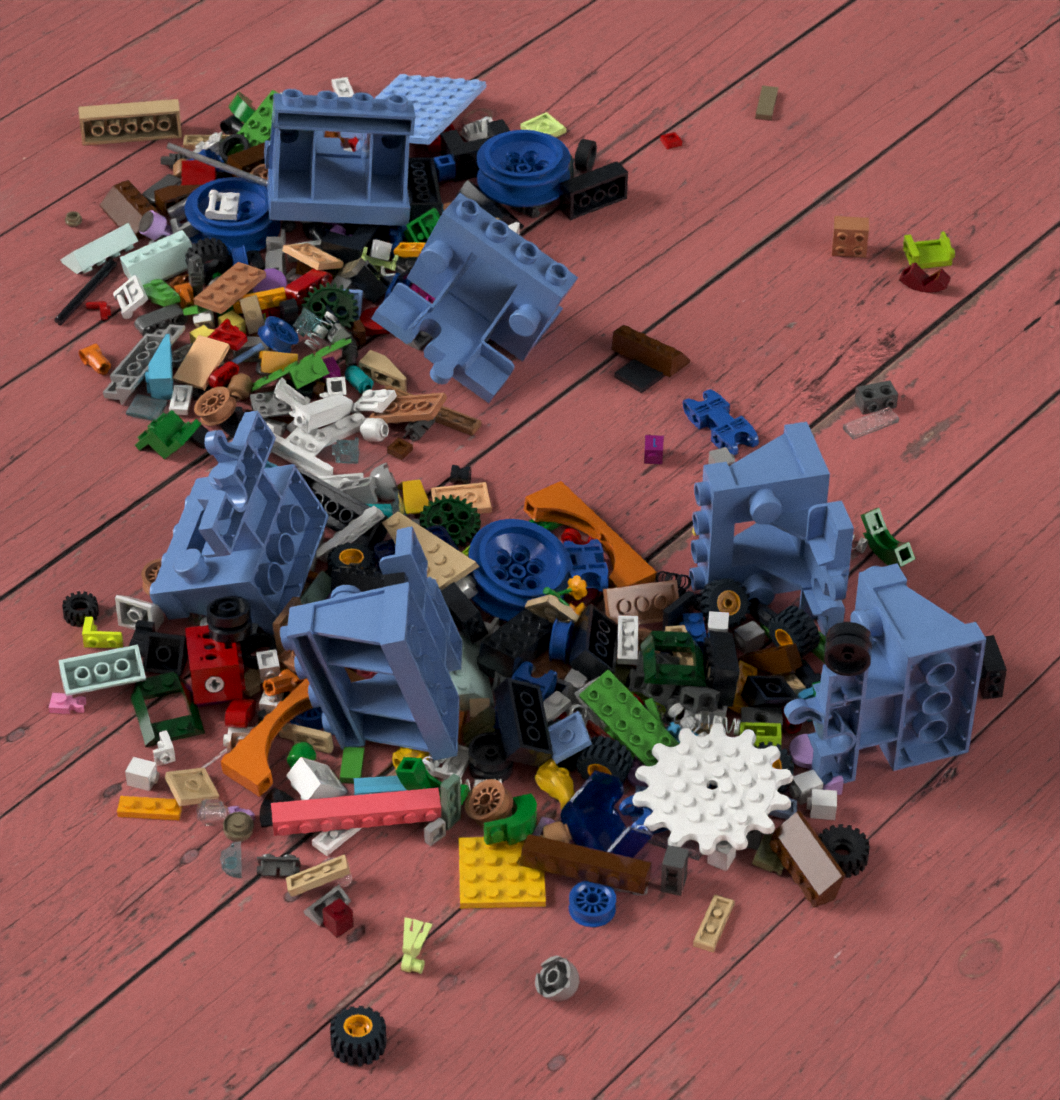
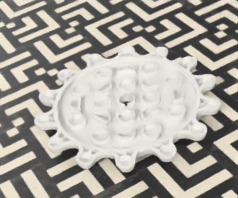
[632,723,793,855]

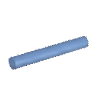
[217,343,265,370]

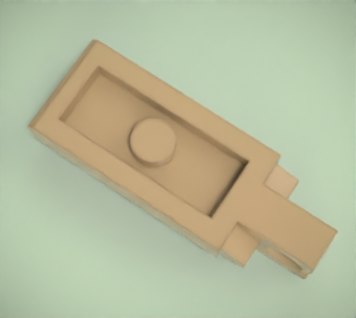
[279,724,334,753]

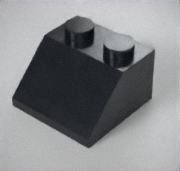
[143,632,188,676]
[741,676,799,707]

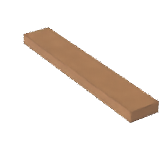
[384,385,482,436]

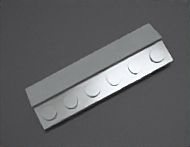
[102,324,186,405]

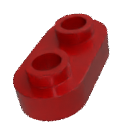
[209,361,239,388]

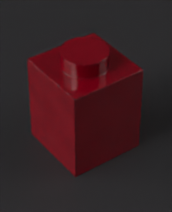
[323,898,354,938]

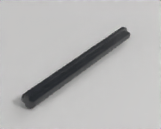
[54,259,117,325]

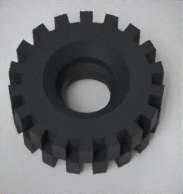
[818,824,870,878]

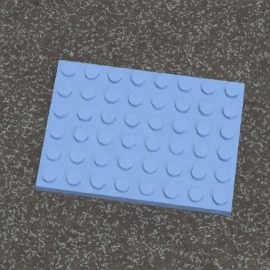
[340,74,486,145]

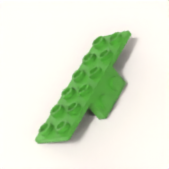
[220,90,278,164]
[251,338,352,393]
[579,670,679,767]

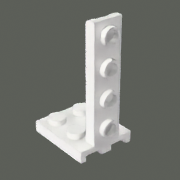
[267,423,334,476]

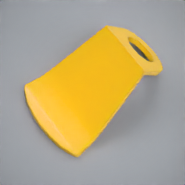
[397,480,429,514]

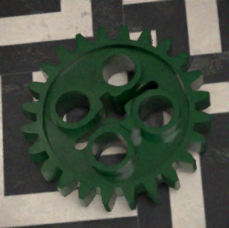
[301,282,359,339]
[419,494,481,549]

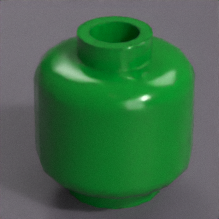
[287,742,317,769]

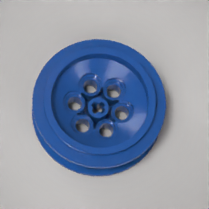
[477,130,570,207]
[185,177,281,254]
[468,519,573,622]

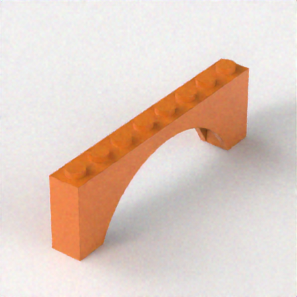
[523,481,657,589]
[220,667,365,797]

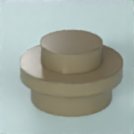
[65,211,82,227]

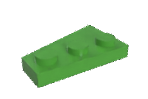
[142,279,181,307]

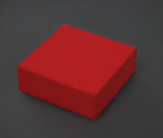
[660,132,682,150]

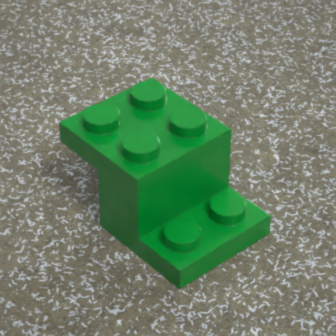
[403,208,440,243]
[134,410,202,459]

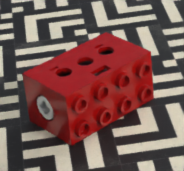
[185,625,246,704]

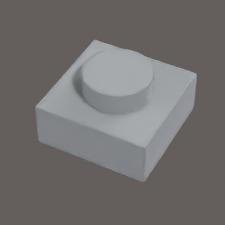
[424,818,446,846]

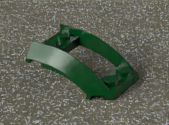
[640,631,706,687]
[130,672,205,747]

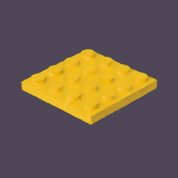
[459,837,546,909]

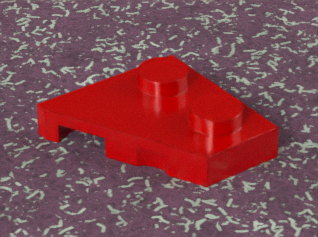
[207,318,248,351]

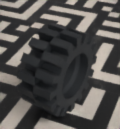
[62,591,99,627]

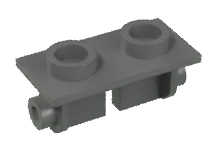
[403,418,436,441]
[257,854,301,877]

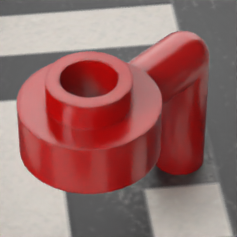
[86,301,111,320]
[561,528,594,545]

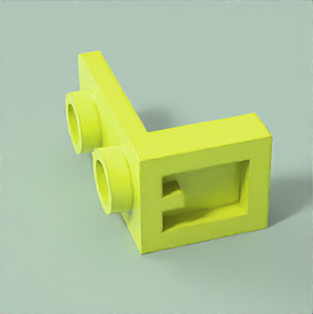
[82,617,124,648]

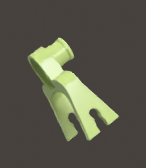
[361,247,399,272]
[401,917,433,974]

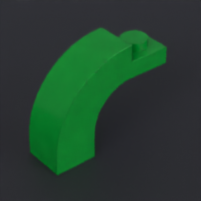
[228,92,256,124]
[860,508,915,567]
[395,757,470,805]
[484,793,537,845]

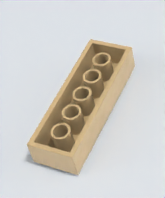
[79,99,182,145]

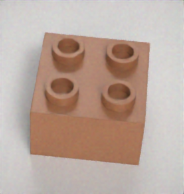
[832,216,869,258]

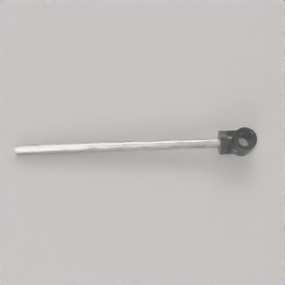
[166,143,267,187]

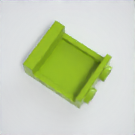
[903,231,955,269]

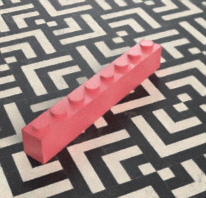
[271,788,441,836]

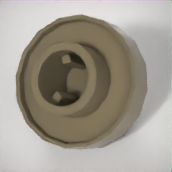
[223,812,254,842]

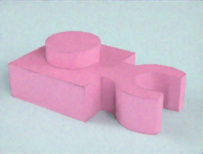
[49,693,86,714]

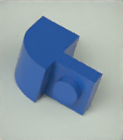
[434,154,456,182]

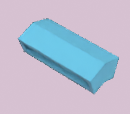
[354,776,406,795]

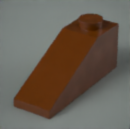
[154,185,201,215]
[737,643,803,676]

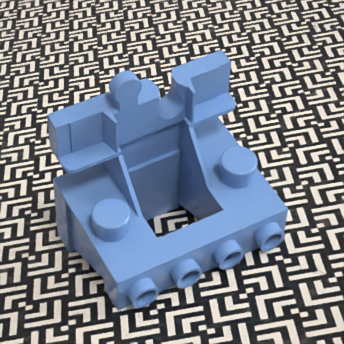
[264,89,415,226]
[371,193,578,403]
[150,411,329,635]
[689,422,854,637]
[280,526,463,761]
[784,564,986,785]

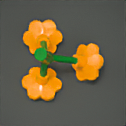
[543,575,587,616]

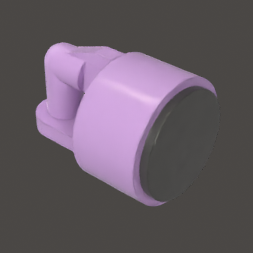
[139,210,173,240]

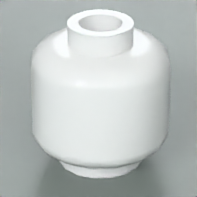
[360,418,389,442]

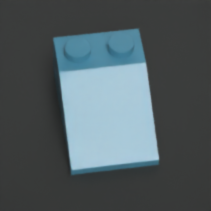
[145,334,173,400]

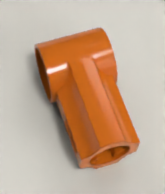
[173,283,195,309]
[79,343,111,375]
[263,669,303,697]

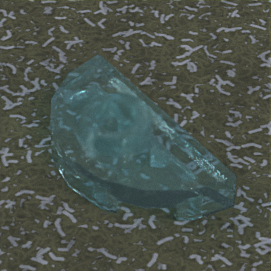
[220,841,242,878]

